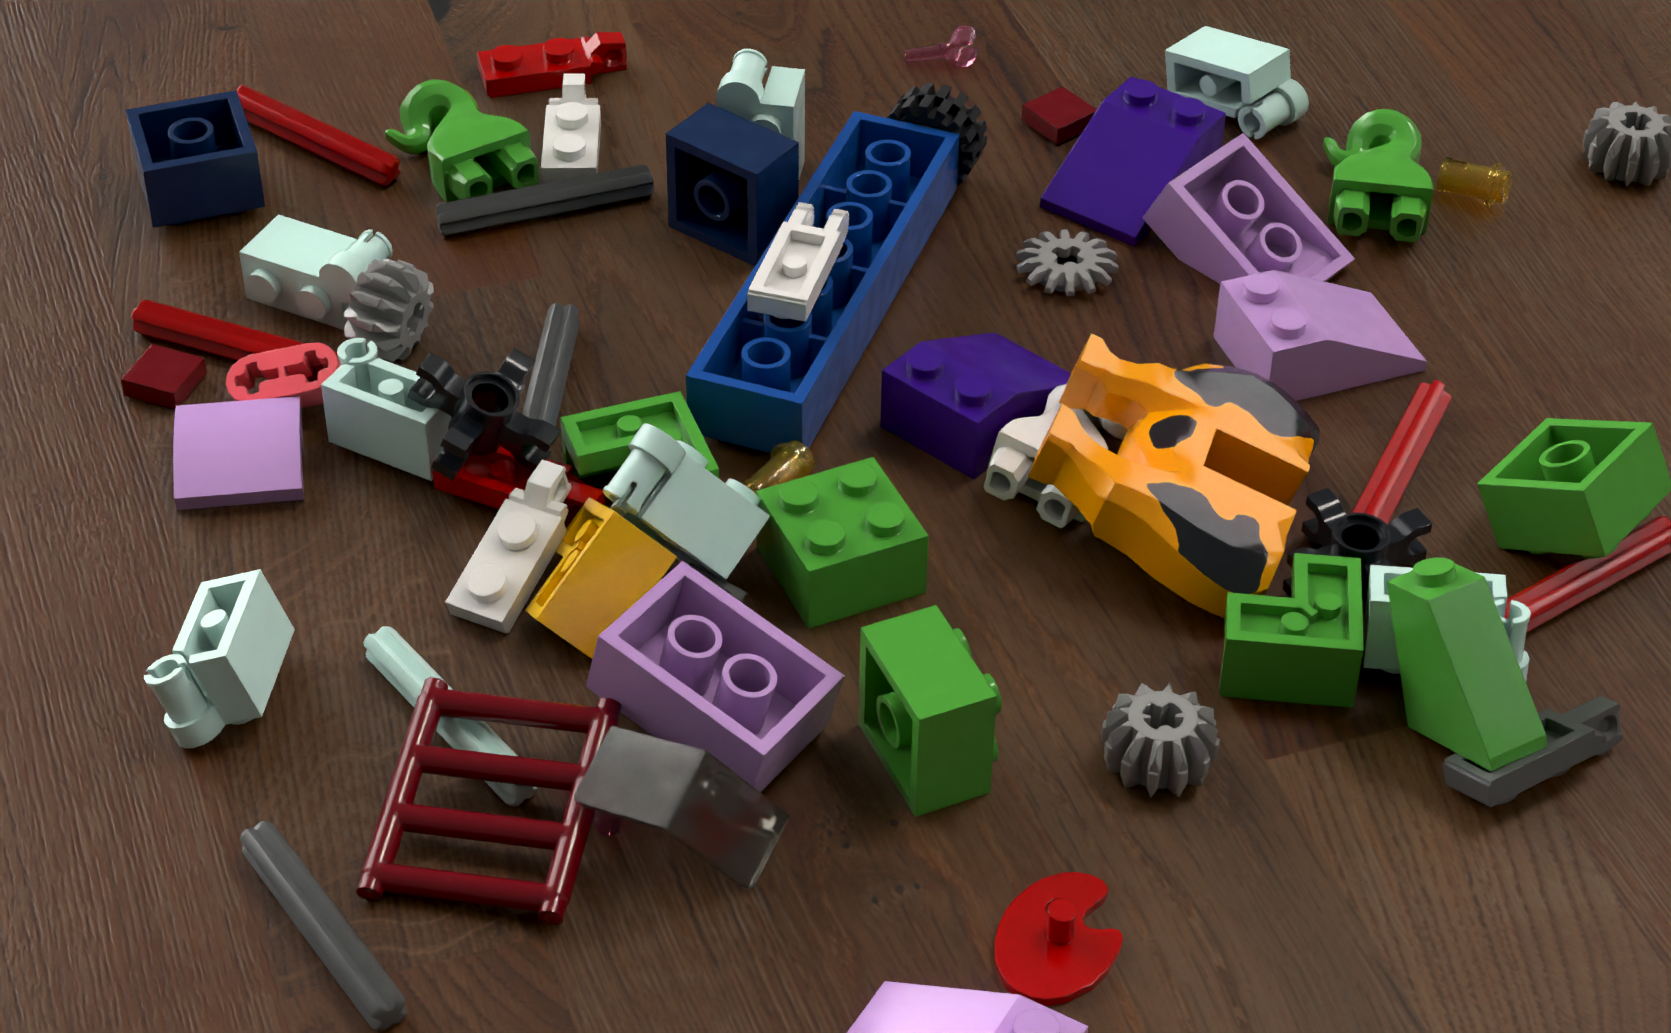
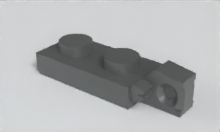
[1442,695,1623,807]

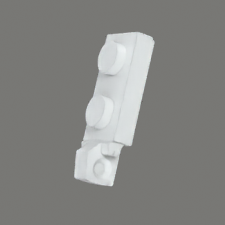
[541,74,601,184]
[445,460,572,634]

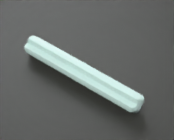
[363,626,538,806]

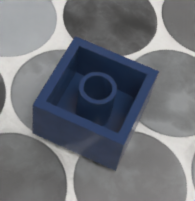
[125,90,265,227]
[666,103,799,266]

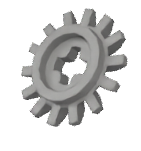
[1016,229,1119,296]

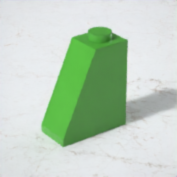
[1387,558,1548,772]

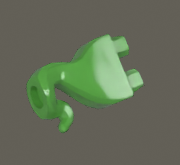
[385,79,539,202]
[1323,109,1434,242]

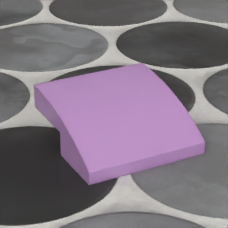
[173,396,304,510]

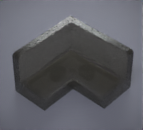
[574,726,790,889]

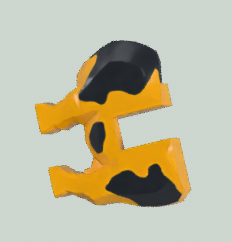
[1027,333,1320,618]

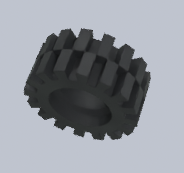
[887,83,988,186]

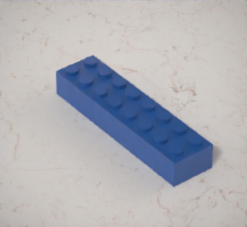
[686,111,960,461]

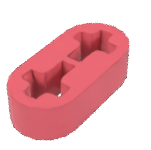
[226,342,340,408]

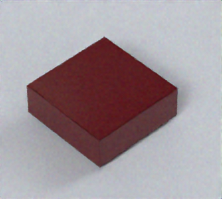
[1021,86,1097,145]
[121,344,207,409]

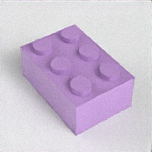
[586,561,845,805]

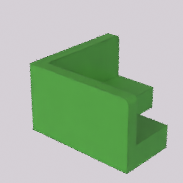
[560,391,719,479]
[1219,553,1364,708]

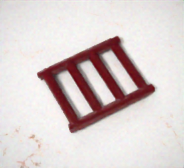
[356,677,621,925]

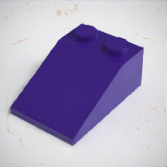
[1040,76,1226,247]
[880,332,1071,480]

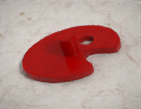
[994,872,1123,1006]

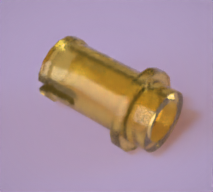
[1437,156,1513,207]
[742,440,816,494]

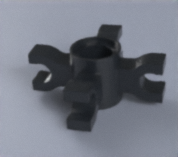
[407,348,561,481]
[1282,488,1433,599]

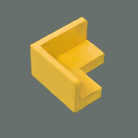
[525,497,677,659]

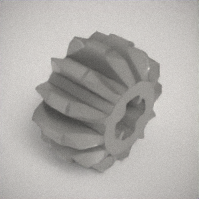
[1582,101,1671,187]
[344,258,434,362]
[1101,682,1220,798]

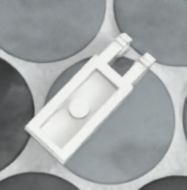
[747,202,849,322]

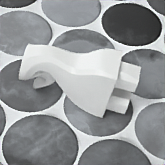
[983,383,1127,528]

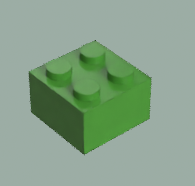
[1477,418,1671,559]
[756,457,929,629]
[858,605,1002,817]

